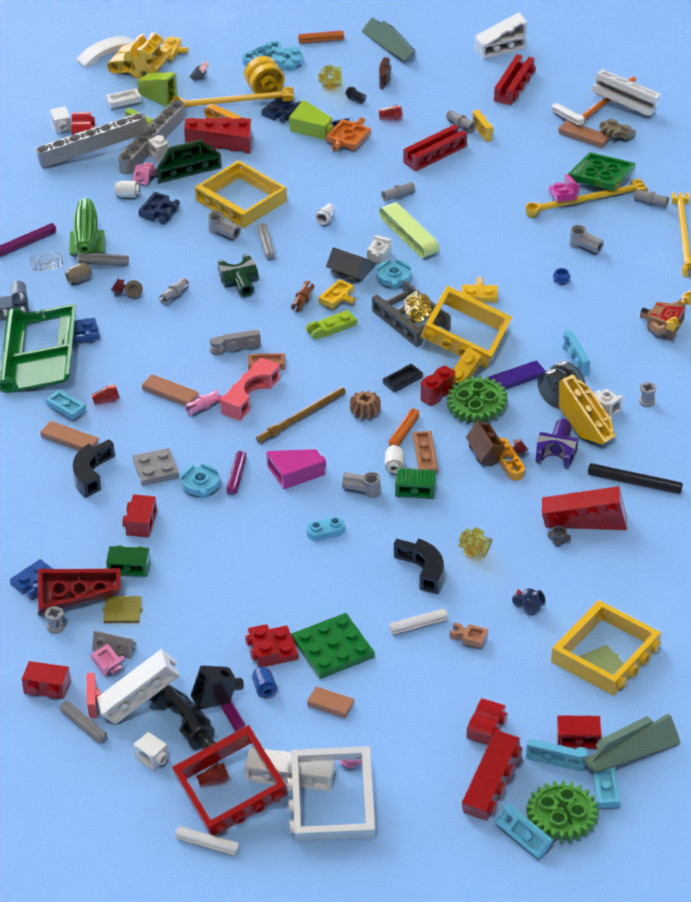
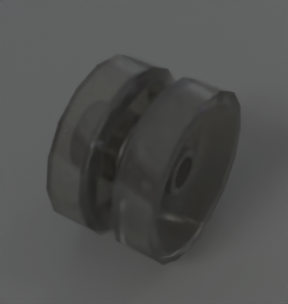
[537,361,585,409]

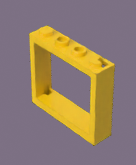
[195,160,287,229]
[420,285,512,369]
[551,600,662,696]

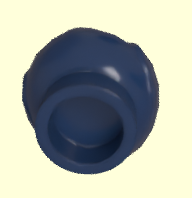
[512,588,546,614]

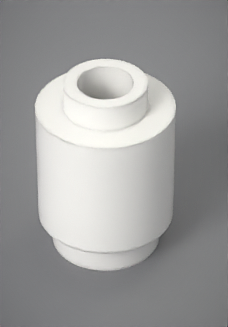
[115,181,140,198]
[385,445,404,474]

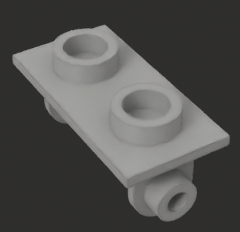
[92,631,137,659]

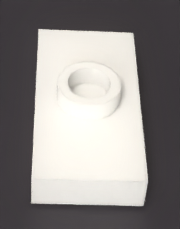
[106,88,142,109]

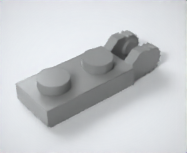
[210,329,261,355]

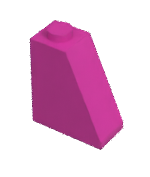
[266,449,327,490]

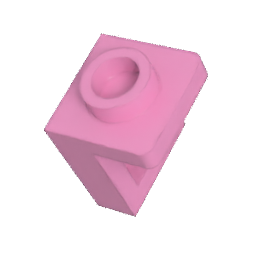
[132,162,157,185]
[90,644,125,676]

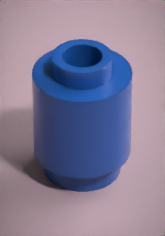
[252,667,277,698]

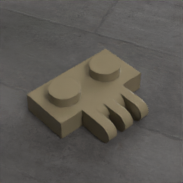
[599,119,636,140]

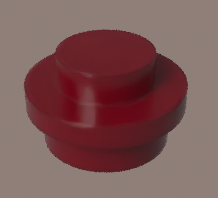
[111,278,126,295]
[512,438,528,456]

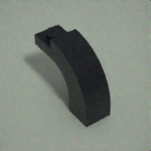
[72,439,115,498]
[394,538,444,595]

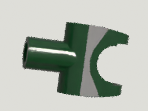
[217,254,259,297]

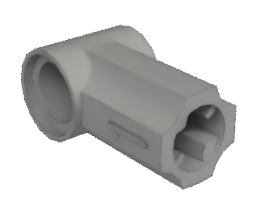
[208,211,241,240]
[569,225,604,254]
[342,472,381,498]

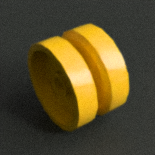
[244,56,285,94]

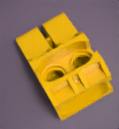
[107,33,170,79]

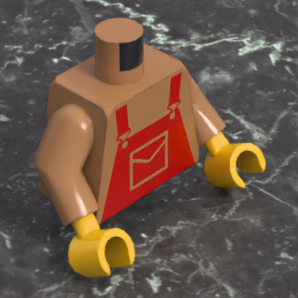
[640,291,691,340]

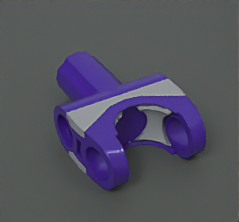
[535,419,578,467]

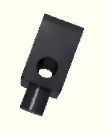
[190,665,244,710]

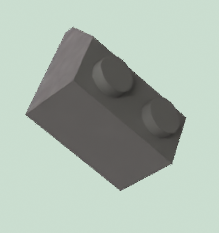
[326,247,376,281]

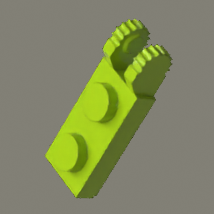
[305,310,357,340]

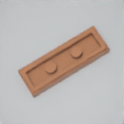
[558,120,610,148]
[142,374,199,406]
[40,420,99,450]
[412,431,438,474]

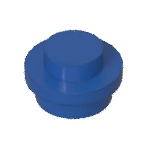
[553,268,571,284]

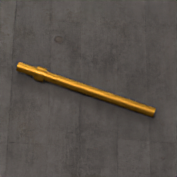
[256,387,346,443]

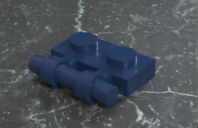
[261,98,301,122]
[138,192,180,224]

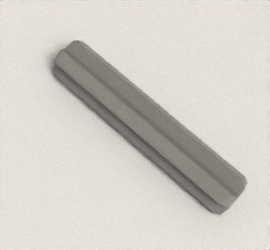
[258,223,275,260]
[77,253,129,266]
[60,701,107,743]

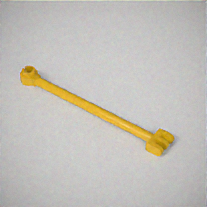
[171,87,294,108]
[525,179,648,218]
[671,193,691,278]

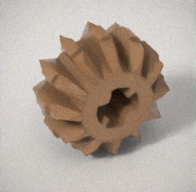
[350,390,381,420]

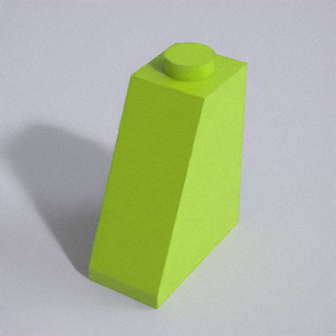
[137,72,177,107]
[289,100,334,140]

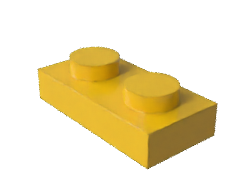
[472,110,494,142]
[453,347,485,384]

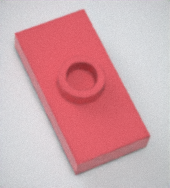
[86,672,101,719]

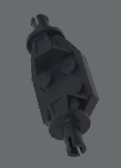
[149,684,216,750]

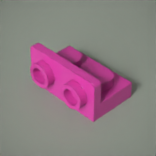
[548,174,579,202]

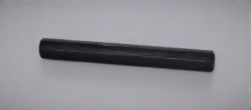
[588,463,683,493]

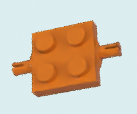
[326,117,371,152]

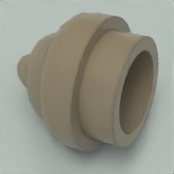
[125,280,143,298]

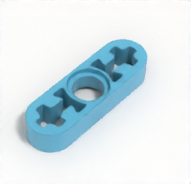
[242,41,282,66]

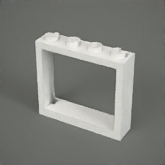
[287,746,375,841]

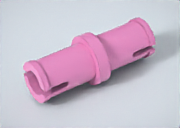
[185,390,221,416]

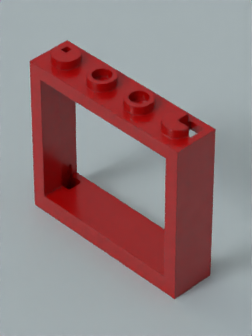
[172,725,289,836]

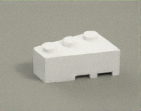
[475,13,527,59]

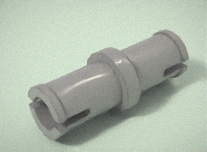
[446,110,476,132]
[381,182,416,201]
[633,189,669,207]
[159,278,190,305]

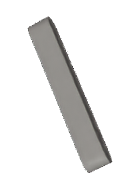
[118,100,185,174]
[36,113,149,167]

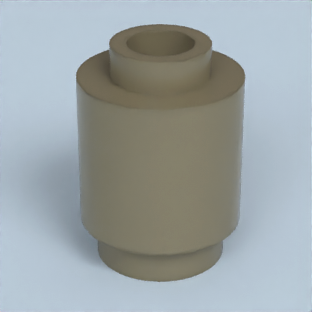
[65,262,92,284]

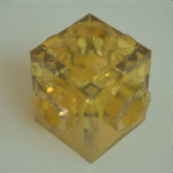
[318,65,343,89]
[404,290,432,323]
[458,527,493,557]

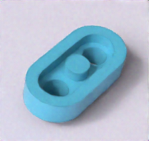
[306,517,345,541]

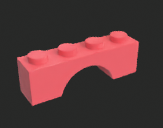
[220,358,280,421]

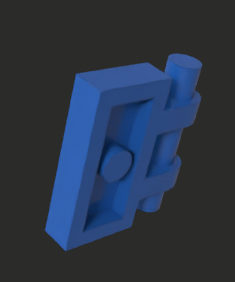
[73,317,100,345]
[9,559,53,599]

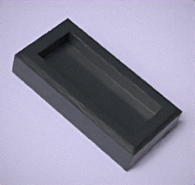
[383,363,423,393]

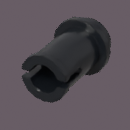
[345,87,367,104]

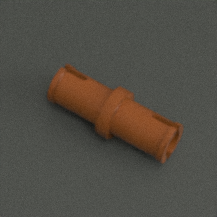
[291,281,315,313]

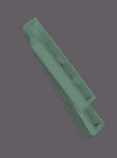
[362,17,416,61]
[583,713,680,772]

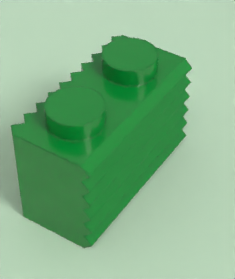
[395,468,436,499]
[106,545,150,577]

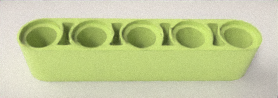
[379,202,439,258]

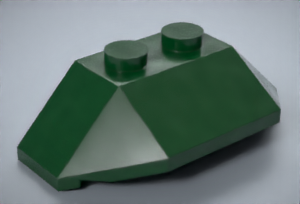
[156,139,222,184]

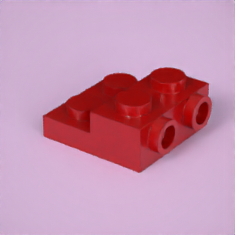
[245,624,299,667]

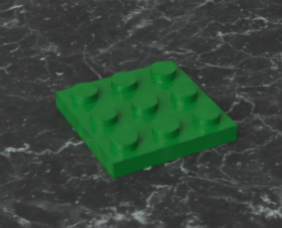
[568,152,636,191]
[291,612,375,680]

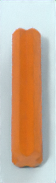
[298,30,344,43]
[388,408,419,447]

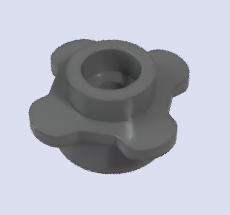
[547,526,571,545]

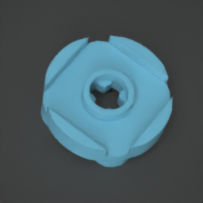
[272,47,304,71]
[377,260,412,290]
[181,464,220,498]

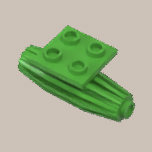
[69,198,105,256]

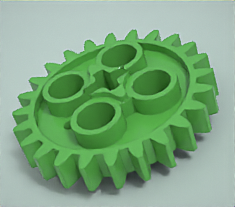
[447,375,508,424]
[526,780,599,843]

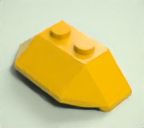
[559,374,616,444]

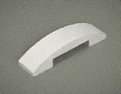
[76,36,134,68]

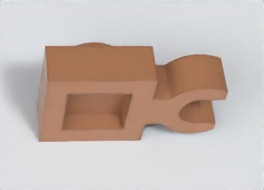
[449,623,488,649]

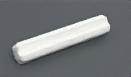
[552,103,585,126]
[389,609,448,635]
[175,826,239,855]

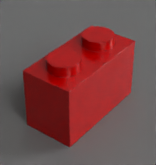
[122,494,157,538]
[21,661,71,699]
[556,715,601,750]

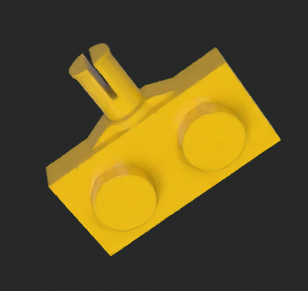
[161,37,189,61]
[462,277,498,303]
[318,279,356,309]

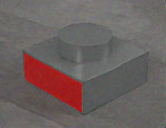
[189,61,209,81]

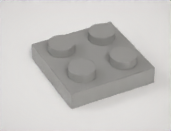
[132,448,179,486]

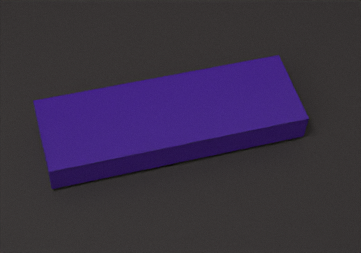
[489,360,546,389]

